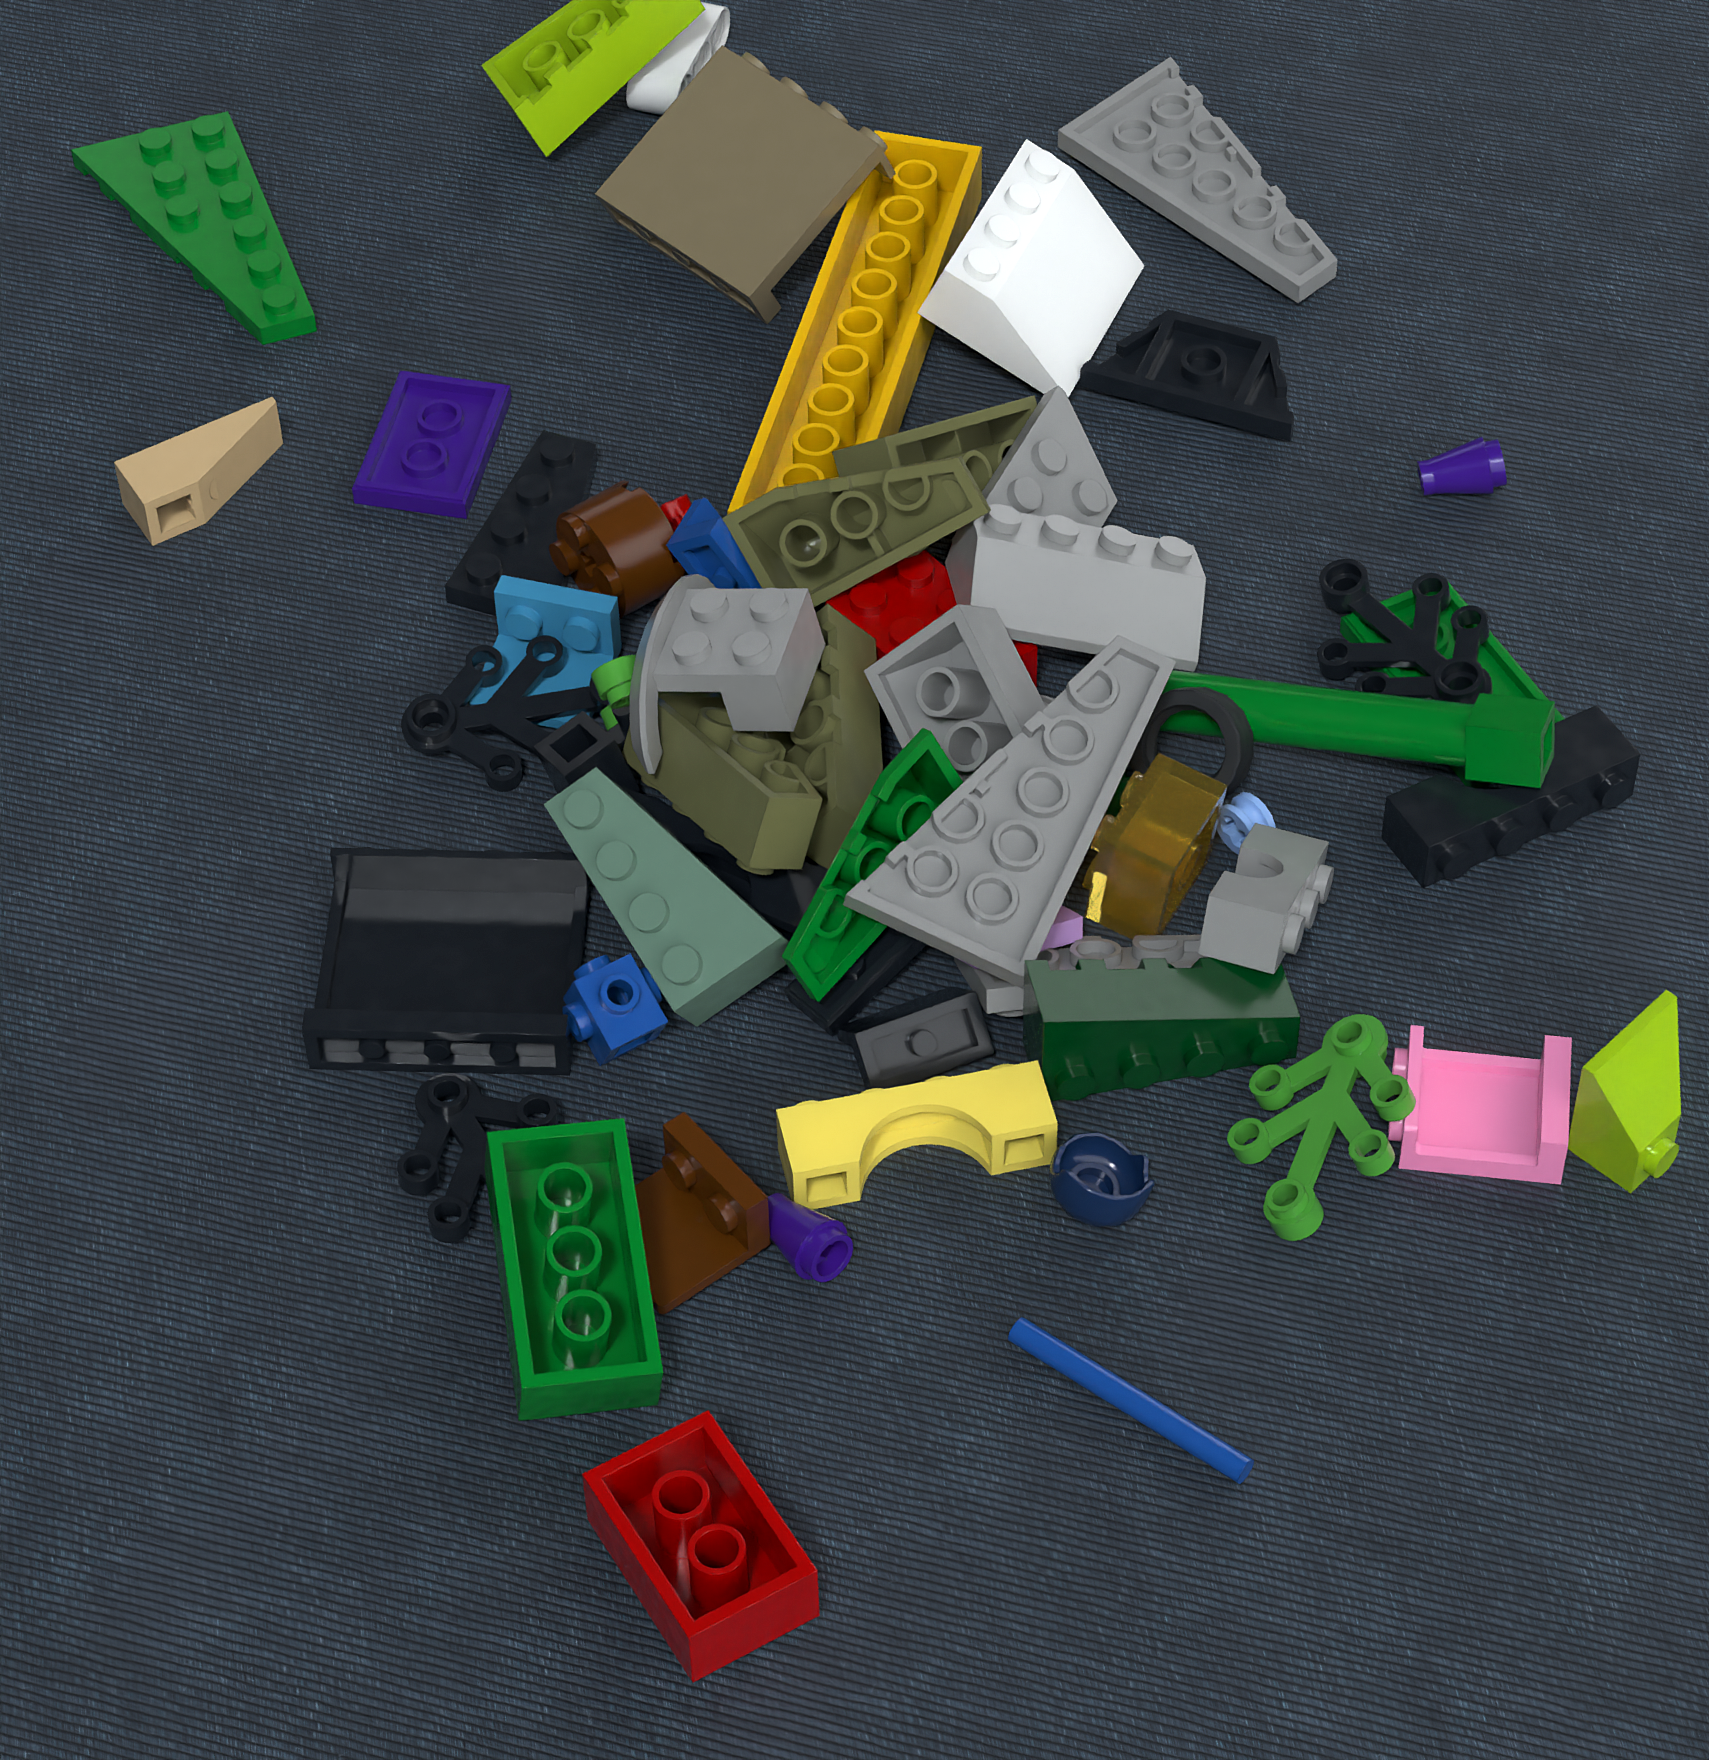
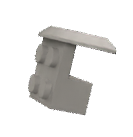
[630,574,825,774]

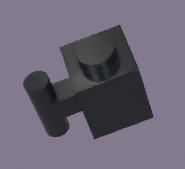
[533,705,640,794]

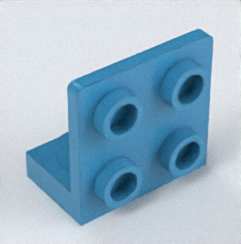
[469,575,622,729]

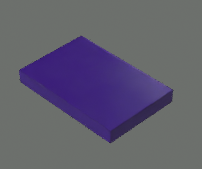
[352,370,512,519]

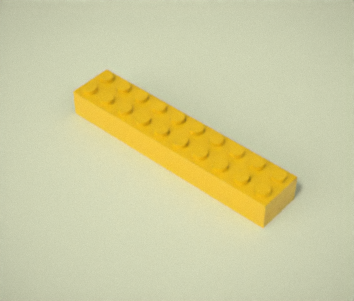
[727,130,982,515]

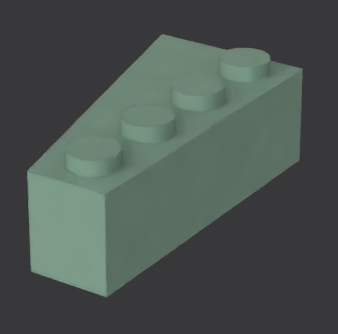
[544,767,789,1027]

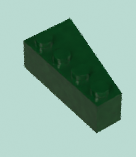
[1023,958,1301,1102]

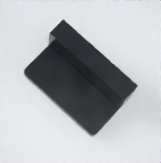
[835,986,994,1090]

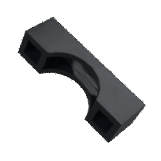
[1381,705,1640,888]
[588,787,828,941]

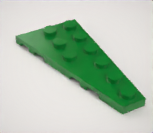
[71,111,317,345]

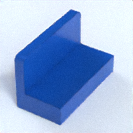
[666,498,762,589]

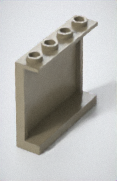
[595,45,896,325]

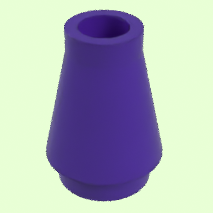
[1417,436,1507,496]
[768,1193,853,1282]

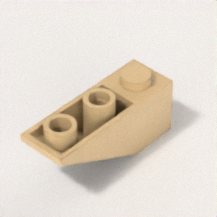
[114,397,283,546]

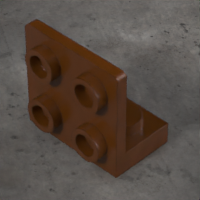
[635,1112,771,1314]

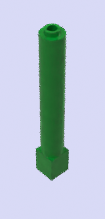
[1159,670,1555,788]

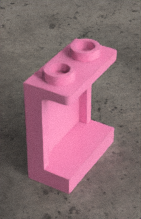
[1388,1025,1572,1184]

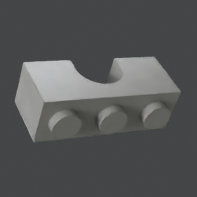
[1198,823,1334,974]

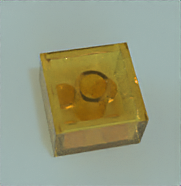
[1082,753,1228,940]

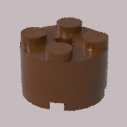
[549,480,685,619]

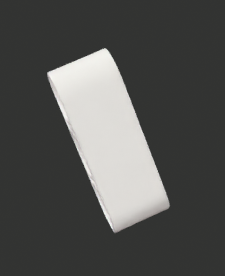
[626,2,730,115]

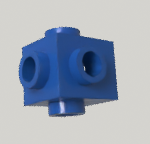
[562,953,668,1066]

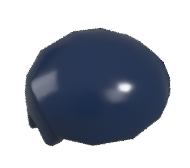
[1049,1132,1156,1227]

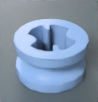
[1214,792,1276,855]

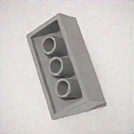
[945,504,1206,672]
[864,604,1106,831]

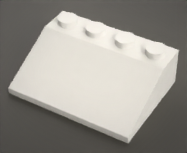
[917,139,1145,397]

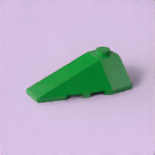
[781,728,963,1002]

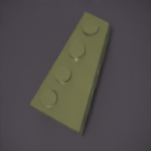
[764,604,883,869]
[622,692,823,875]

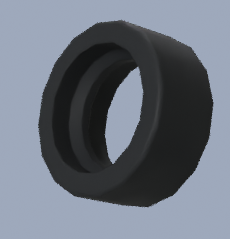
[1129,687,1254,807]

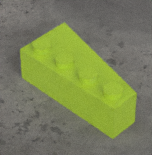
[481,0,705,157]

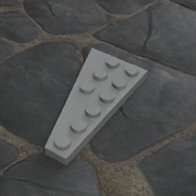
[1058,57,1338,303]
[843,635,1176,988]

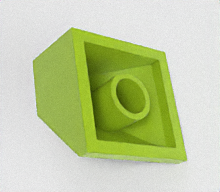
[1568,990,1681,1193]

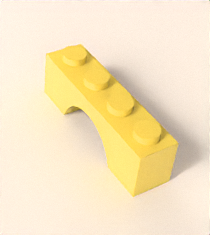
[776,1060,1058,1210]

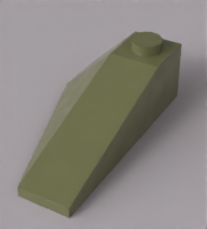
[722,456,991,607]

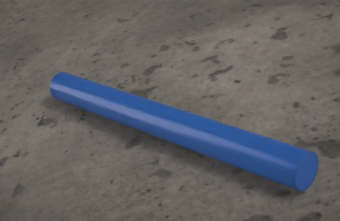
[1008,1317,1254,1484]

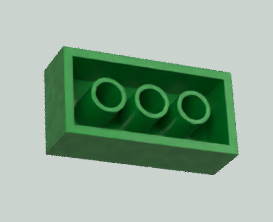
[484,1118,663,1421]

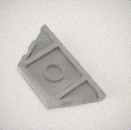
[951,385,1118,542]

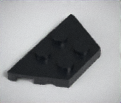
[1080,309,1294,441]

